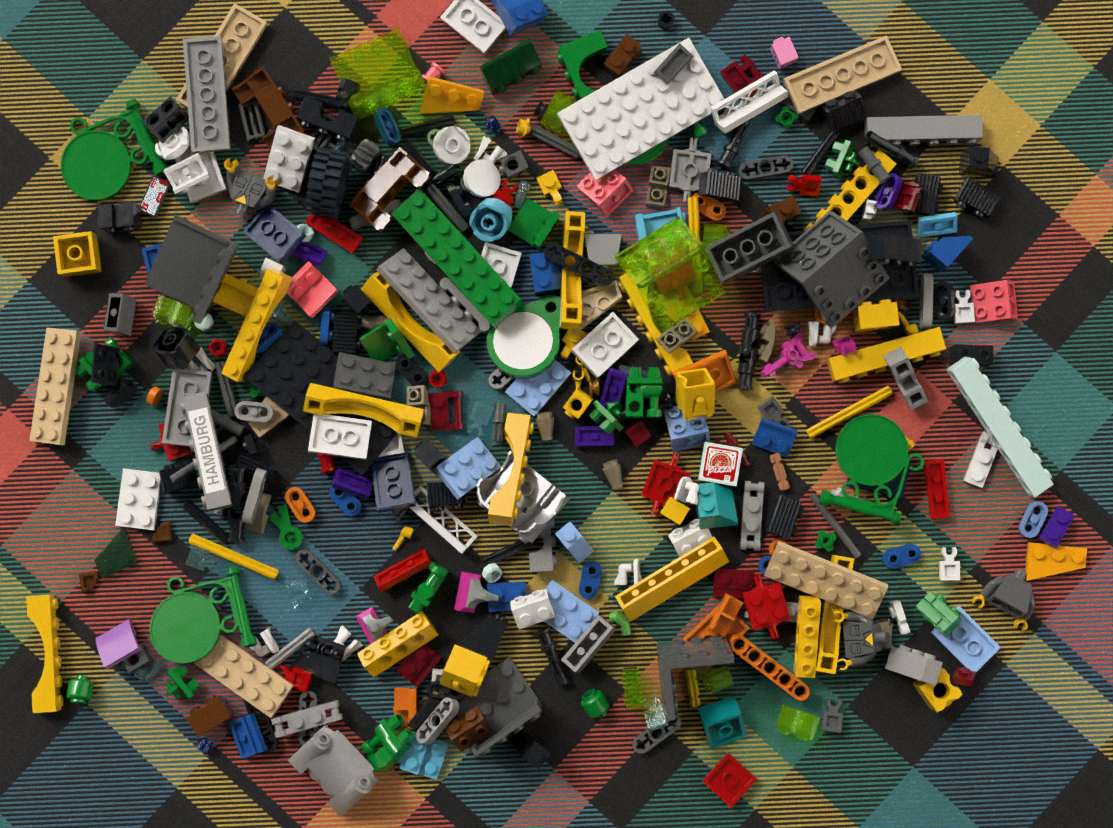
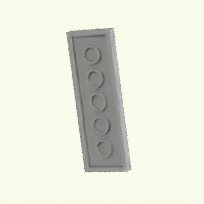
[183,36,231,153]
[376,248,481,354]

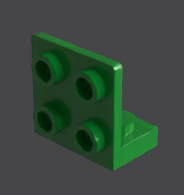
[508,199,560,250]
[359,318,415,361]

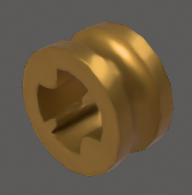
[589,379,600,397]

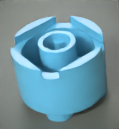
[469,198,512,242]

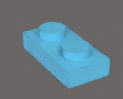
[917,212,957,237]

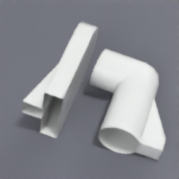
[473,136,507,164]
[808,321,837,347]
[185,347,216,371]
[674,477,699,505]
[614,559,643,585]
[334,625,363,661]
[250,628,279,657]

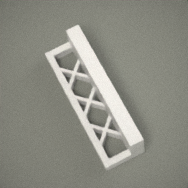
[710,71,789,133]
[409,485,478,554]

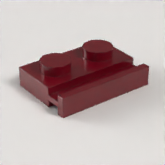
[891,182,923,213]
[712,568,753,598]
[396,644,442,687]

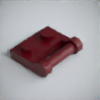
[428,391,465,431]

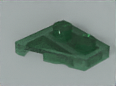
[94,529,139,578]

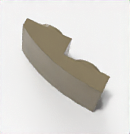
[645,165,670,209]
[656,317,697,354]
[757,321,775,364]
[407,385,431,426]
[245,493,271,534]

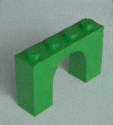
[556,30,608,100]

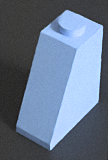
[555,522,594,563]

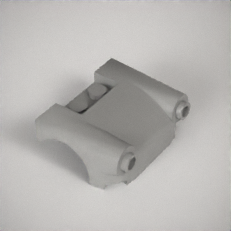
[476,451,570,544]
[288,725,378,817]

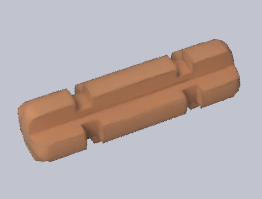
[770,453,790,491]

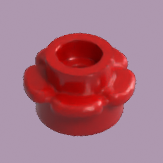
[209,339,228,358]
[429,370,447,388]

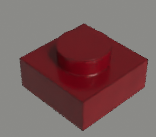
[625,420,652,447]
[952,667,976,687]

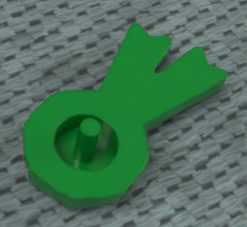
[268,503,303,550]

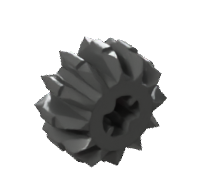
[350,139,379,173]

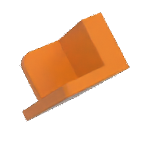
[707,593,743,637]
[393,687,418,728]

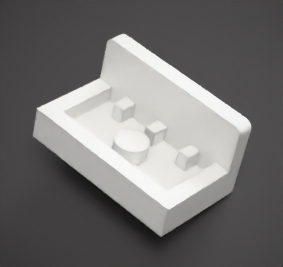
[164,153,209,194]
[668,519,712,557]
[510,589,555,629]

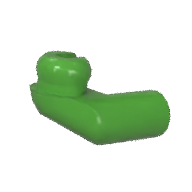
[609,611,632,636]

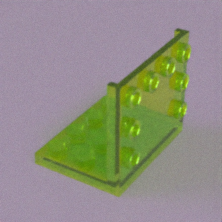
[329,27,426,120]
[614,216,725,333]

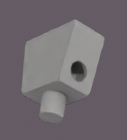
[585,234,621,278]

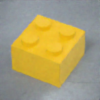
[53,231,102,277]
[852,299,899,332]

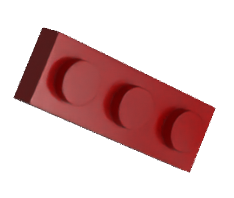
[305,214,363,254]
[924,459,950,519]
[374,549,431,592]

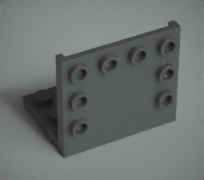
[773,210,890,329]
[144,215,239,324]
[656,635,734,721]
[454,656,542,757]

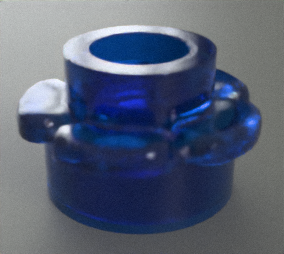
[484,115,501,133]
[195,738,214,754]

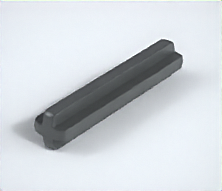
[529,124,580,158]
[426,184,469,232]
[215,361,237,417]

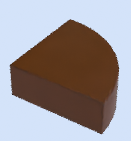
[893,299,913,312]
[152,521,173,542]
[79,571,100,593]

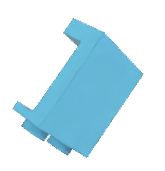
[634,207,690,255]

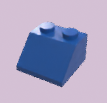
[923,236,973,272]
[529,251,562,295]

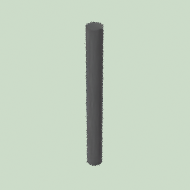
[169,436,238,483]
[809,493,862,558]

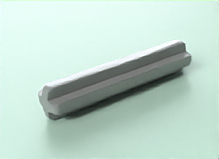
[265,628,315,669]

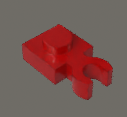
[787,174,822,196]
[493,179,518,207]
[280,665,313,692]

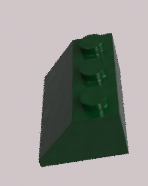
[480,39,542,95]

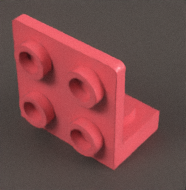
[577,170,634,217]
[286,261,338,318]
[970,280,1018,323]

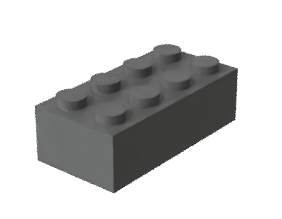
[705,212,795,284]

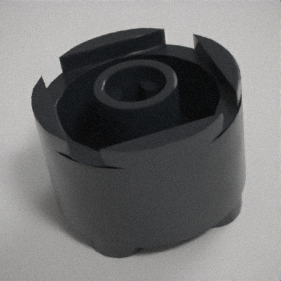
[153,325,200,369]

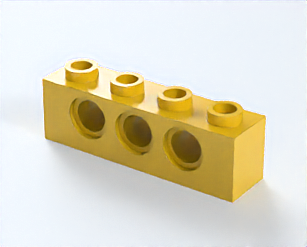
[793,596,821,678]
[357,611,438,678]

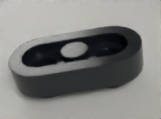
[446,183,472,220]
[933,281,955,320]
[396,354,428,386]
[426,681,465,703]

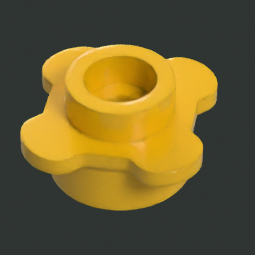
[516,118,531,138]

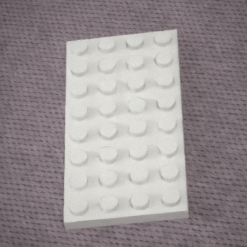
[557,38,724,181]

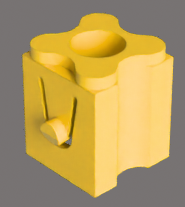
[213,274,258,318]
[676,368,715,420]
[440,645,490,697]
[913,668,963,713]

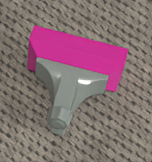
[454,572,499,613]
[356,607,392,644]

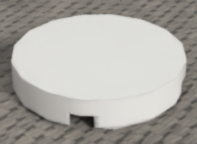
[155,126,191,160]
[433,126,471,164]
[463,159,501,198]

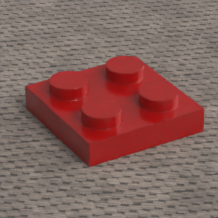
[702,752,757,808]

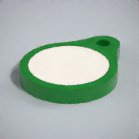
[487,295,561,379]

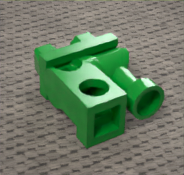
[76,337,135,392]
[626,367,663,418]
[409,561,450,613]
[361,714,415,773]

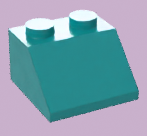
[695,482,738,529]
[698,696,747,749]

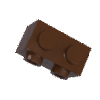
[603,34,642,79]
[186,695,234,738]
[445,706,494,752]

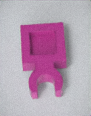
[831,336,857,357]

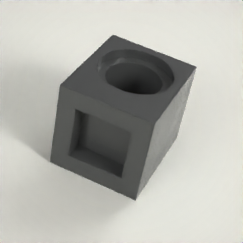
[499,150,529,180]
[120,643,153,672]

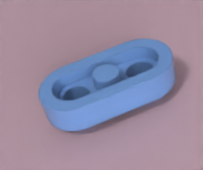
[1018,501,1048,538]

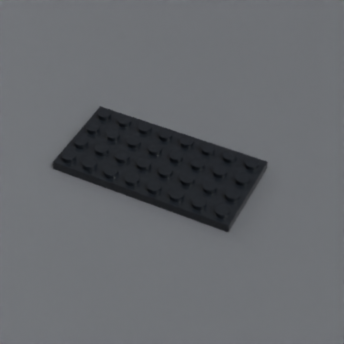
[760,220,919,312]
[244,320,398,476]

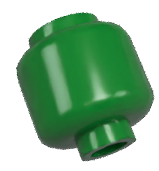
[67,675,94,705]
[581,689,609,719]

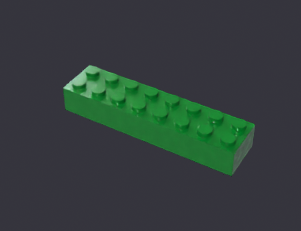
[391,189,523,328]

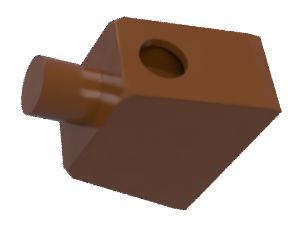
[762,196,802,224]

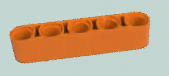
[729,633,810,701]

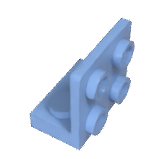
[663,406,710,452]

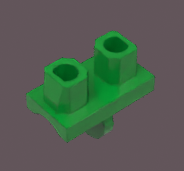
[825,140,860,178]
[589,400,624,434]
[165,664,200,701]

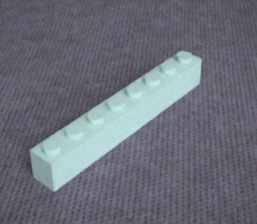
[946,357,1054,498]

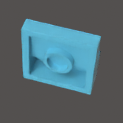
[397,730,449,780]

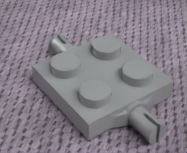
[669,138,711,203]

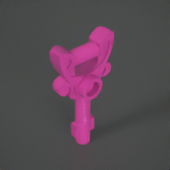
[760,332,817,378]

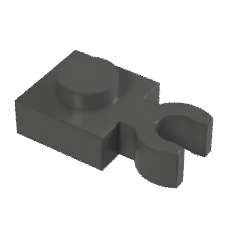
[757,396,789,426]
[821,698,843,734]

